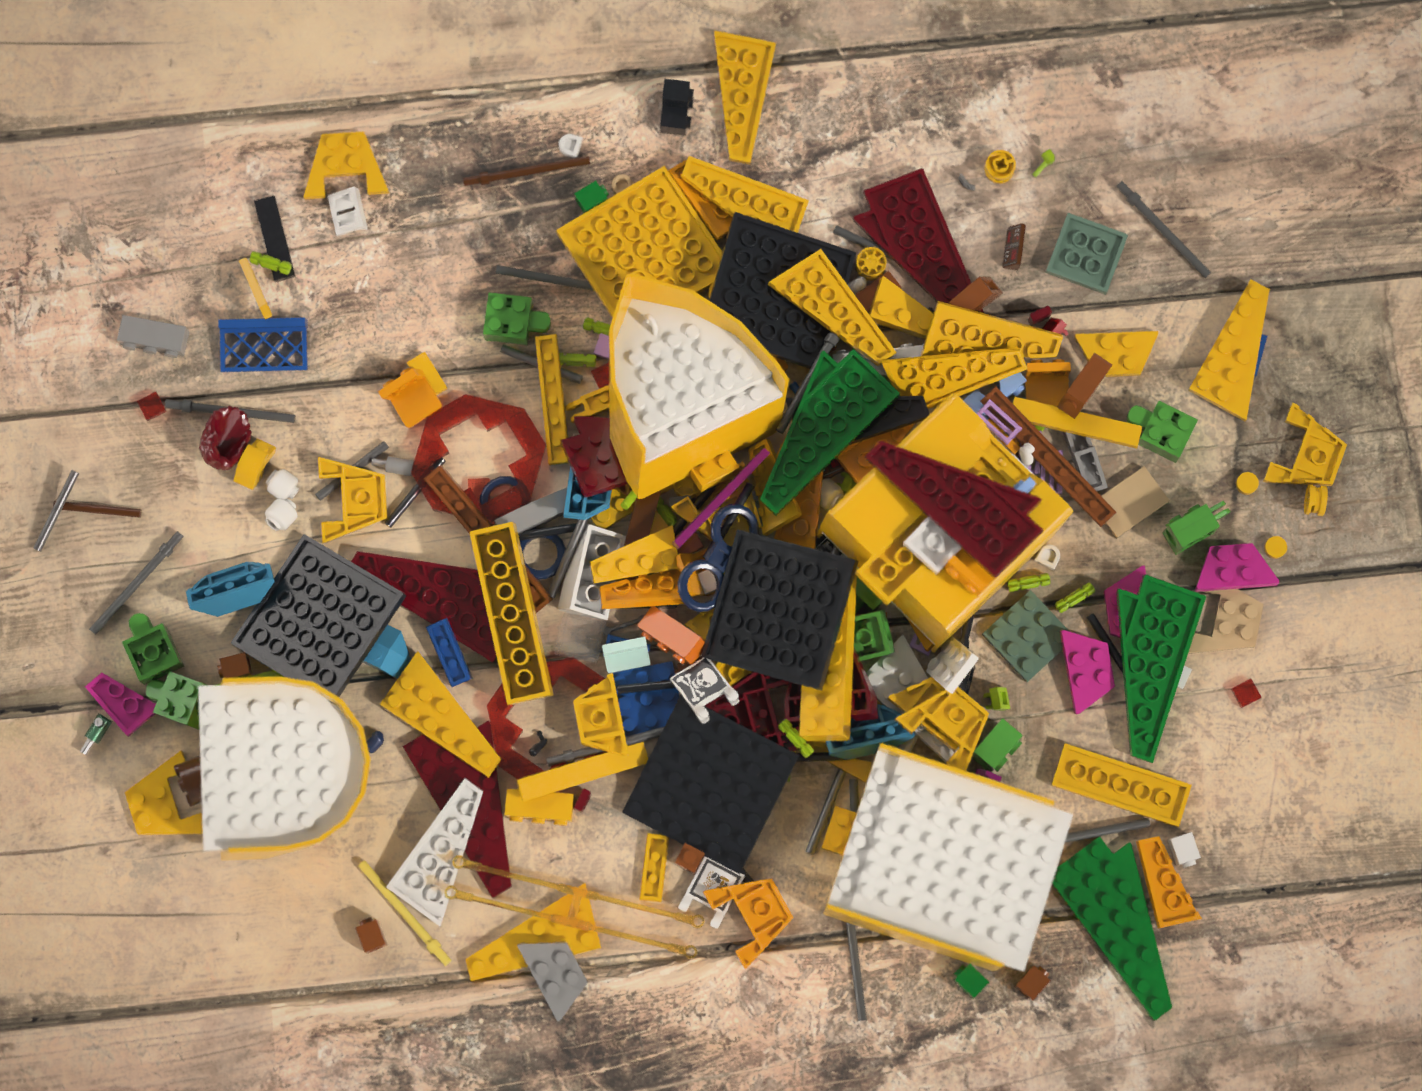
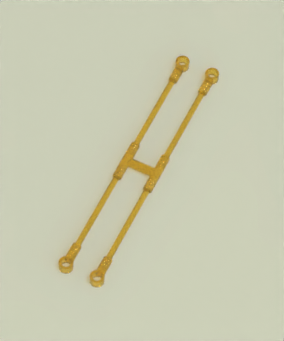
[444,855,705,959]

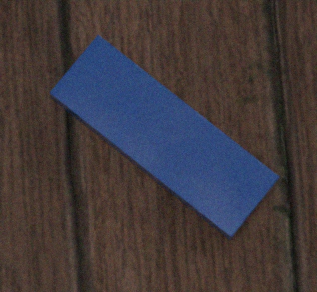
[426,618,473,687]

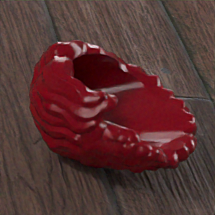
[199,405,252,470]

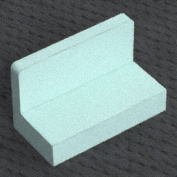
[602,637,650,673]

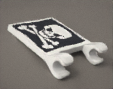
[670,658,739,724]

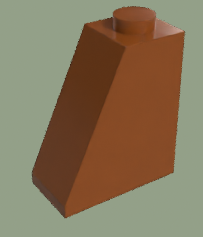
[948,276,1003,312]
[1057,353,1112,419]

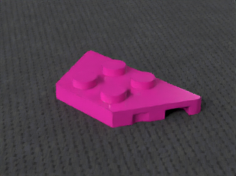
[1195,543,1279,592]
[1103,566,1146,638]
[1060,630,1115,714]

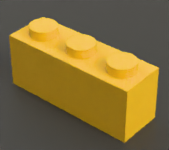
[505,789,574,826]

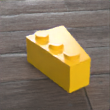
[869,276,934,340]

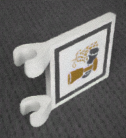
[679,857,745,929]

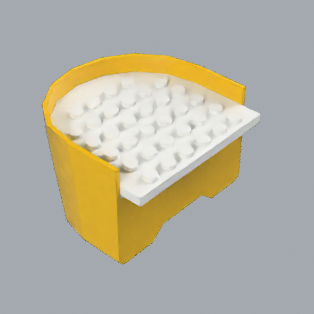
[198,677,371,861]

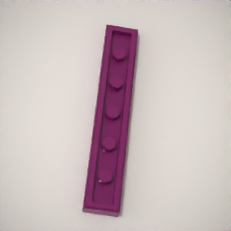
[673,448,770,549]

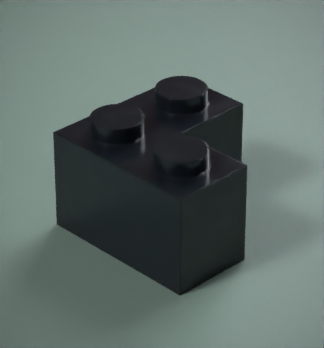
[660,79,694,136]

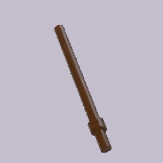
[463,156,590,186]

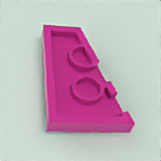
[85,672,156,737]

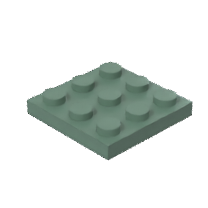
[1045,213,1128,295]
[982,590,1070,682]

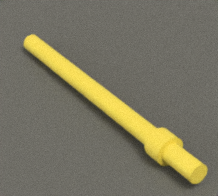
[358,860,452,966]

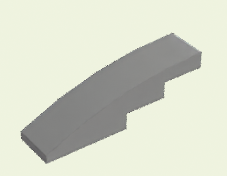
[1062,431,1108,491]
[494,488,567,534]

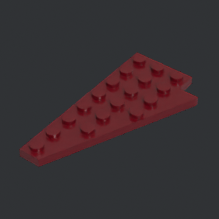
[853,168,984,313]
[561,416,628,498]
[865,441,1043,579]
[351,551,497,663]
[403,720,512,898]

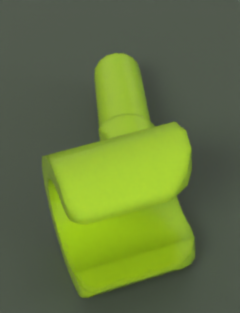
[1032,149,1055,178]

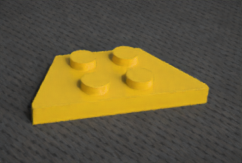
[1074,331,1158,377]
[573,673,629,757]
[887,677,958,752]

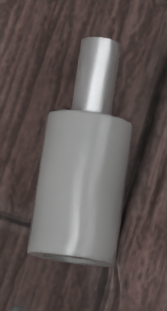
[371,456,414,476]

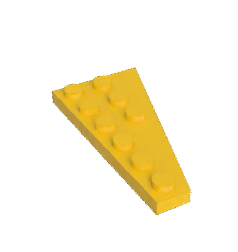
[714,30,776,165]
[768,249,897,366]
[920,301,1063,358]
[380,651,501,778]

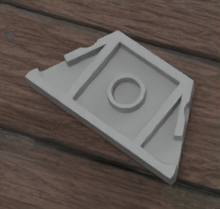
[517,942,588,1022]

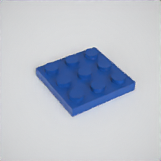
[613,661,680,737]

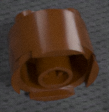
[174,756,202,807]

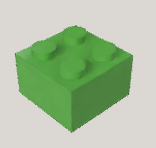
[971,718,1023,772]

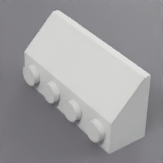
[557,524,626,620]

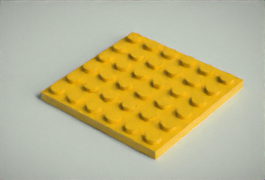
[556,166,723,318]

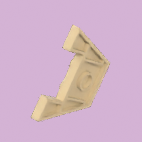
[1188,589,1264,654]

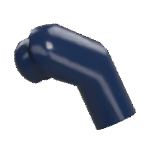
[366,731,384,753]

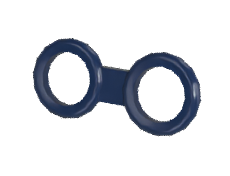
[480,476,566,579]
[678,504,759,612]

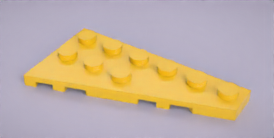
[681,156,809,233]
[1188,279,1270,421]
[881,347,1028,409]
[466,883,601,981]

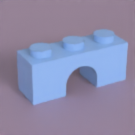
[963,372,1027,420]

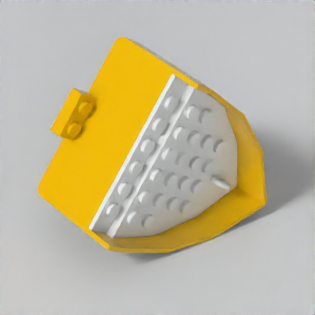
[609,273,789,499]

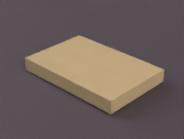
[1102,466,1170,539]

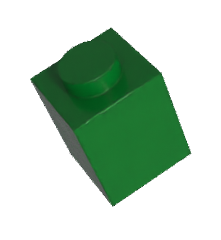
[574,180,609,213]
[953,963,989,999]

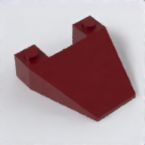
[785,647,878,728]
[705,672,800,752]

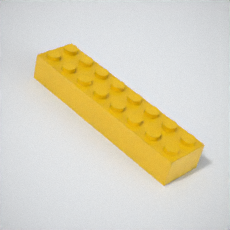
[469,522,554,705]
[799,569,857,741]

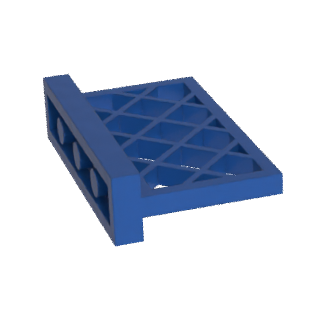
[218,318,308,372]

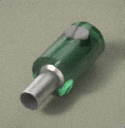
[80,713,113,755]

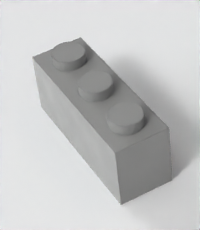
[117,315,189,358]

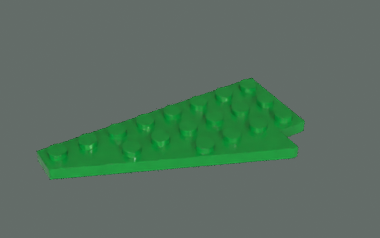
[760,349,900,516]
[1116,574,1207,763]
[1052,836,1173,1021]

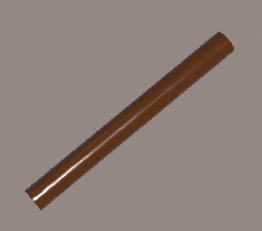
[53,501,142,518]

